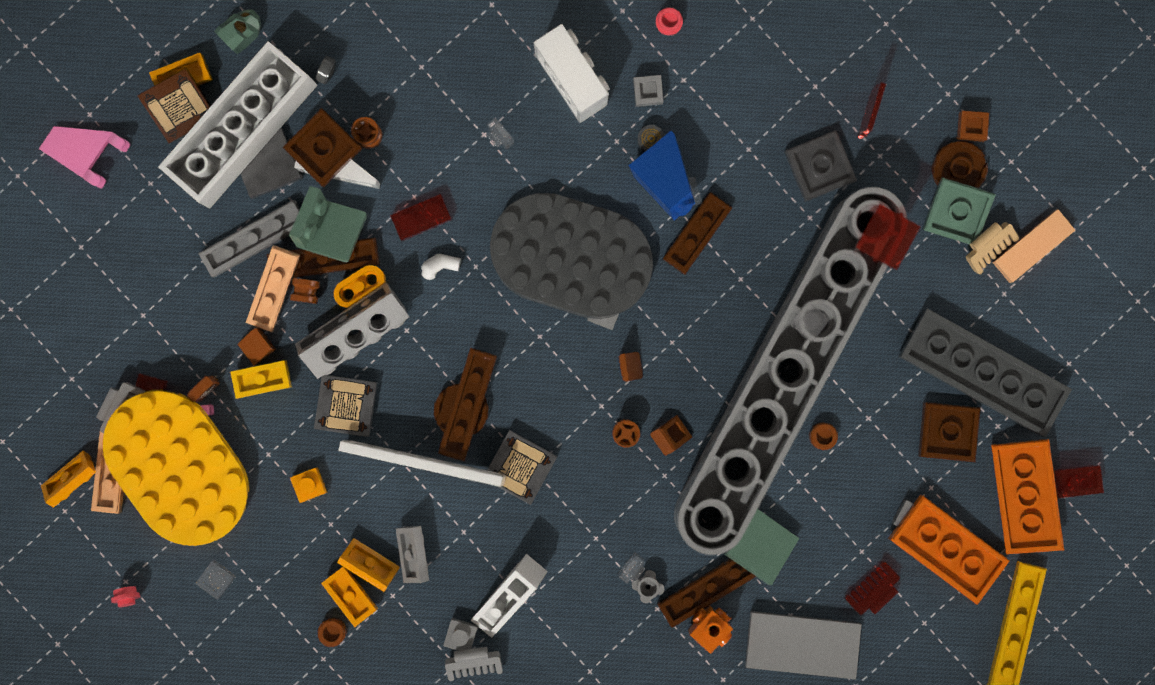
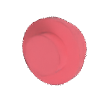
[656,7,683,36]
[111,586,140,607]

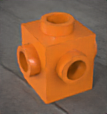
[688,605,733,654]

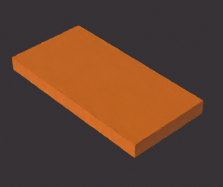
[991,439,1064,554]
[888,494,1010,605]

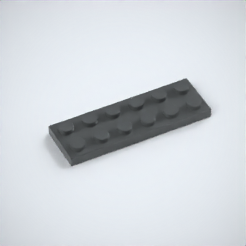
[898,308,1072,437]

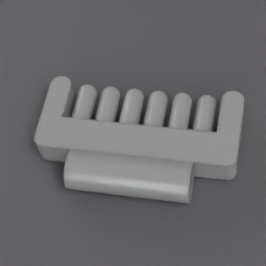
[96,382,145,433]
[445,647,503,681]

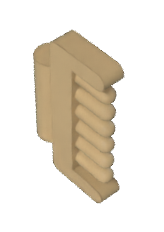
[966,222,1019,274]

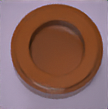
[809,422,838,450]
[318,618,347,647]

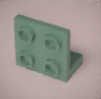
[289,186,367,263]

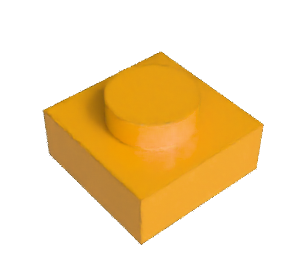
[290,467,327,503]

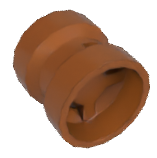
[351,117,383,149]

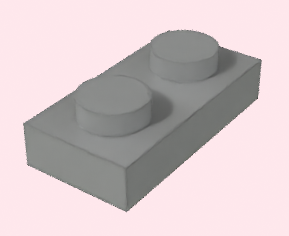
[396,526,429,583]

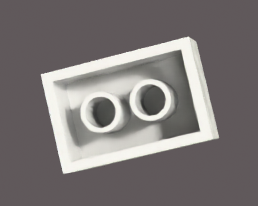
[534,24,610,123]

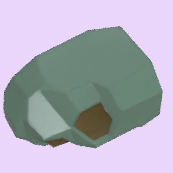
[214,9,261,54]

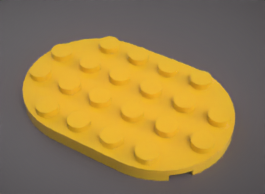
[103,390,249,546]

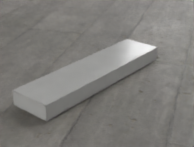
[198,200,300,278]

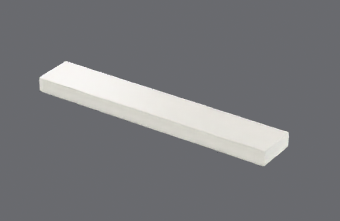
[338,440,506,487]

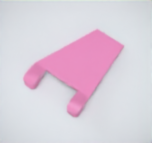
[39,126,131,189]

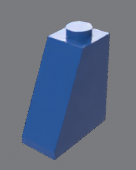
[628,131,695,221]

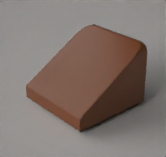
[237,327,276,366]
[618,352,643,382]
[650,415,692,455]

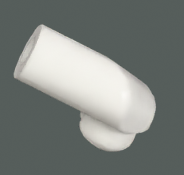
[421,254,461,280]

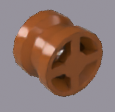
[290,278,320,304]
[612,420,640,448]

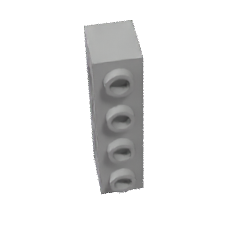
[295,282,409,379]

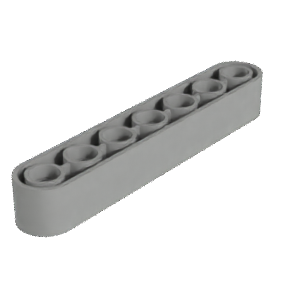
[674,187,907,555]

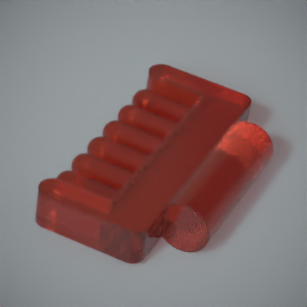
[845,561,900,615]

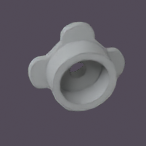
[632,570,664,603]

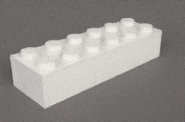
[158,41,317,209]

